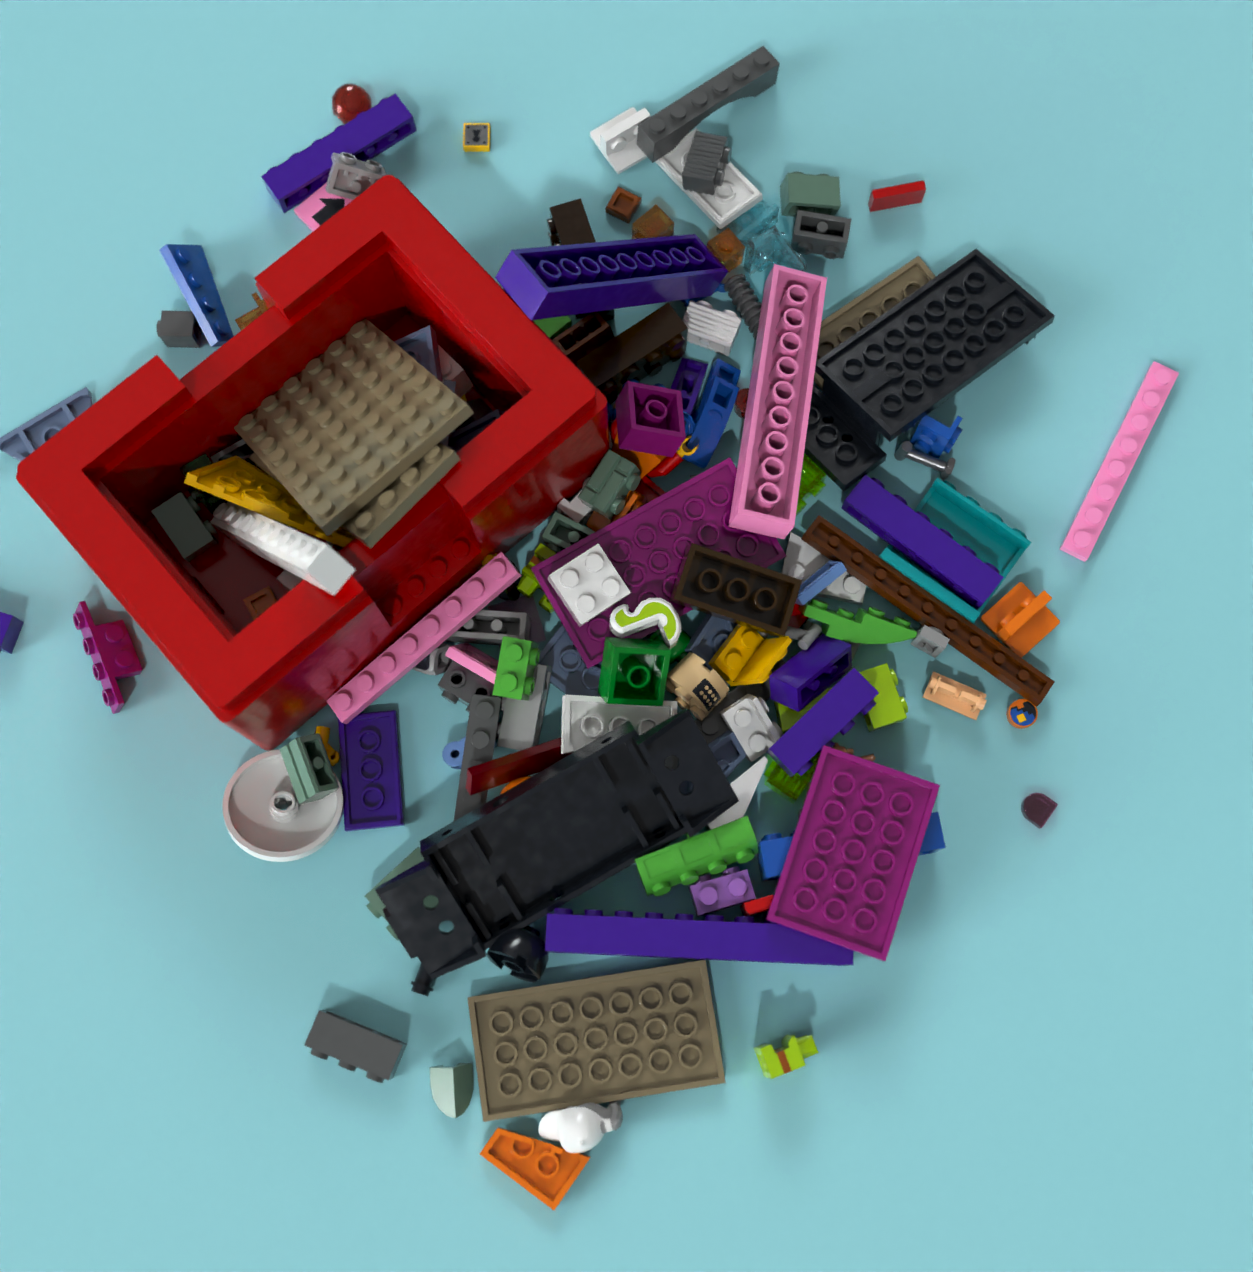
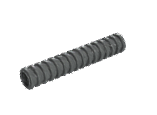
[724,274,762,340]

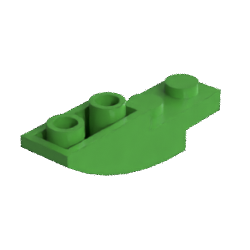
[798,598,918,644]

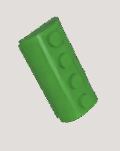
[634,816,758,896]

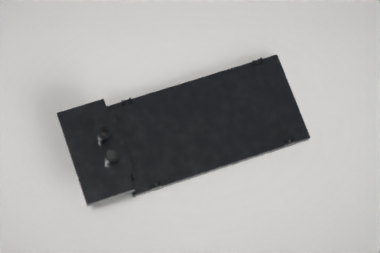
[804,249,1055,491]

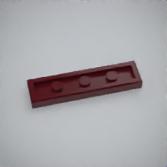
[466,737,573,796]

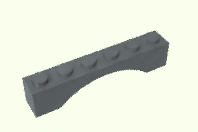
[637,46,780,163]

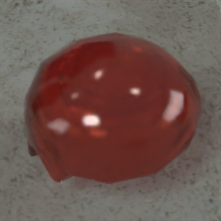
[332,83,372,124]

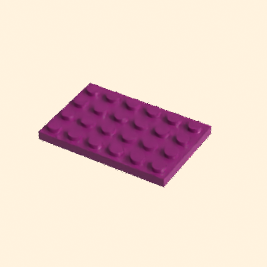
[766,745,940,962]

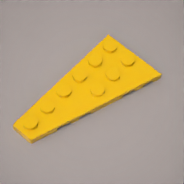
[184,456,355,547]

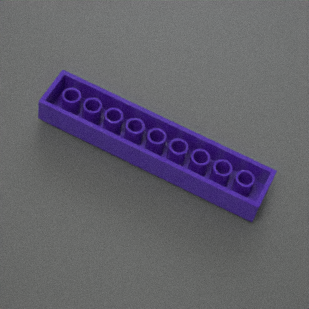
[495,234,729,320]
[545,908,853,966]

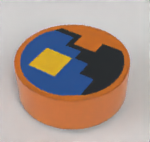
[1006,699,1038,729]

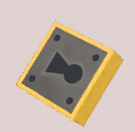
[463,123,491,152]

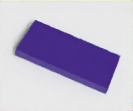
[338,710,405,832]

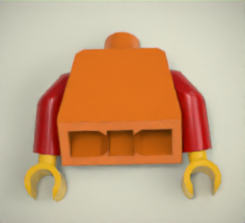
[610,417,699,479]

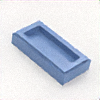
[795,560,847,605]

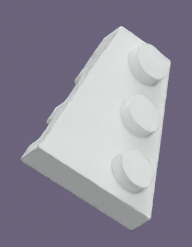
[782,532,866,605]

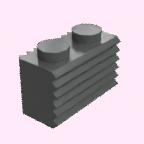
[682,131,732,196]

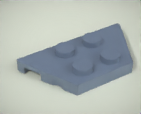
[0,387,92,462]

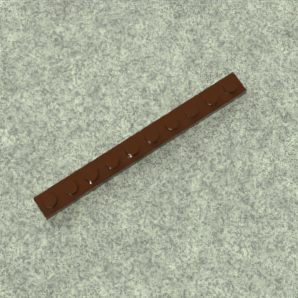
[801,515,1055,707]

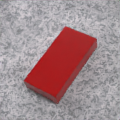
[868,181,926,212]
[740,894,774,917]

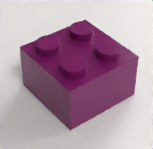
[615,381,686,457]

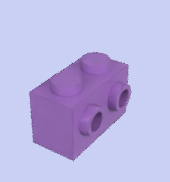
[689,866,756,917]

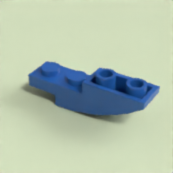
[682,358,741,469]

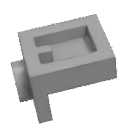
[910,624,950,658]

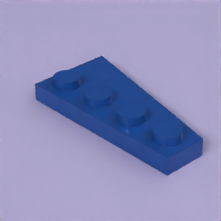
[159,244,234,347]

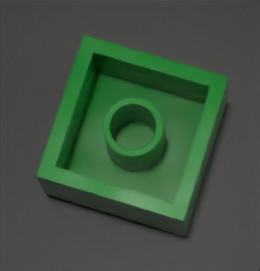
[598,637,671,706]

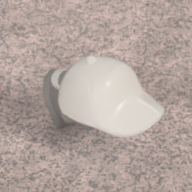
[539,1100,623,1153]

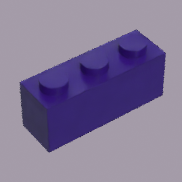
[769,633,852,712]

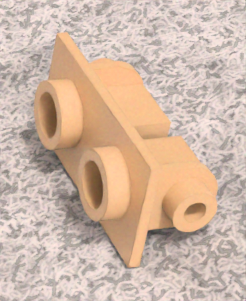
[922,671,987,720]

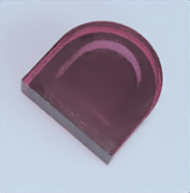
[1021,793,1058,829]

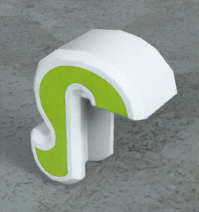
[609,598,681,649]

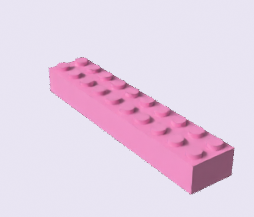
[729,264,827,540]

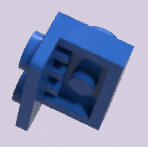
[910,415,963,459]

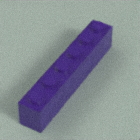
[261,93,417,213]
[841,474,1004,610]

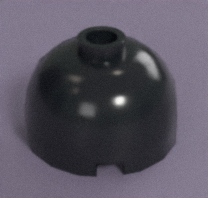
[486,925,548,983]

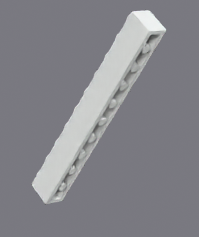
[210,501,356,595]

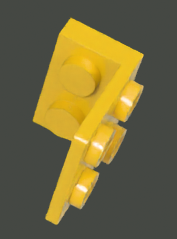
[708,624,792,686]

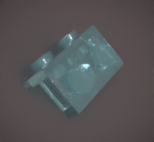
[716,200,779,252]

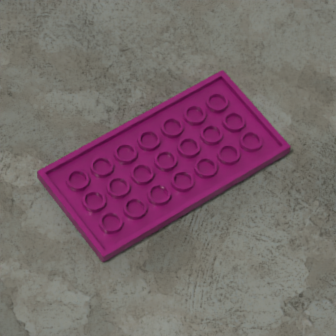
[531,457,786,669]

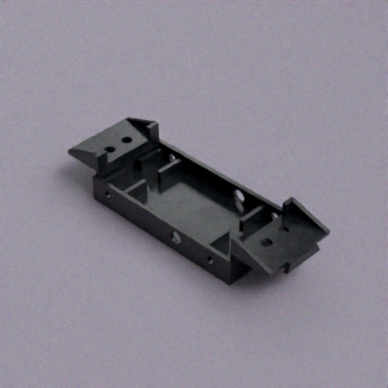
[375,708,739,979]

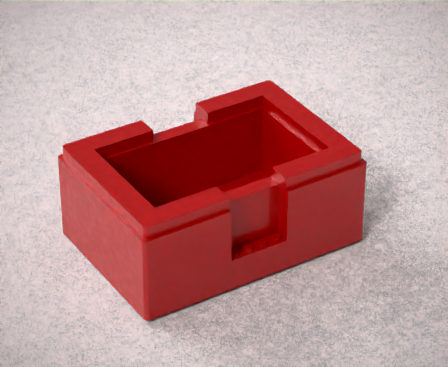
[16,175,609,751]

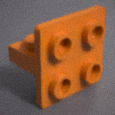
[980,582,1060,658]

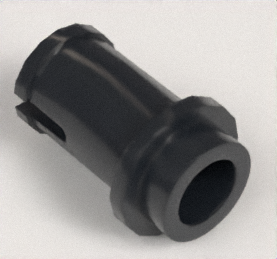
[410,963,434,996]

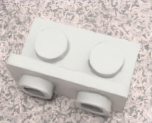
[720,694,784,762]

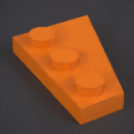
[480,1127,591,1210]

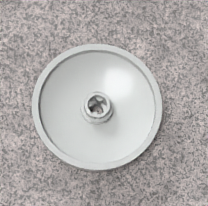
[222,749,343,862]

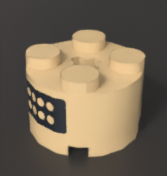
[665,652,729,721]

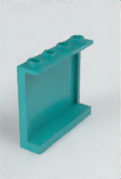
[879,478,1031,623]

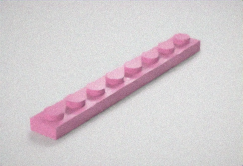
[1060,361,1179,562]
[327,552,522,724]

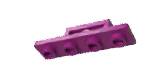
[73,601,142,714]

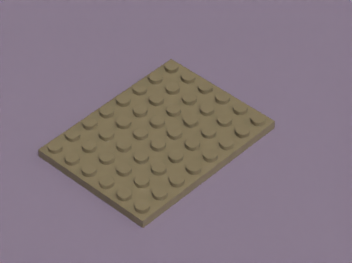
[234,318,474,536]

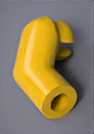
[315,726,340,766]

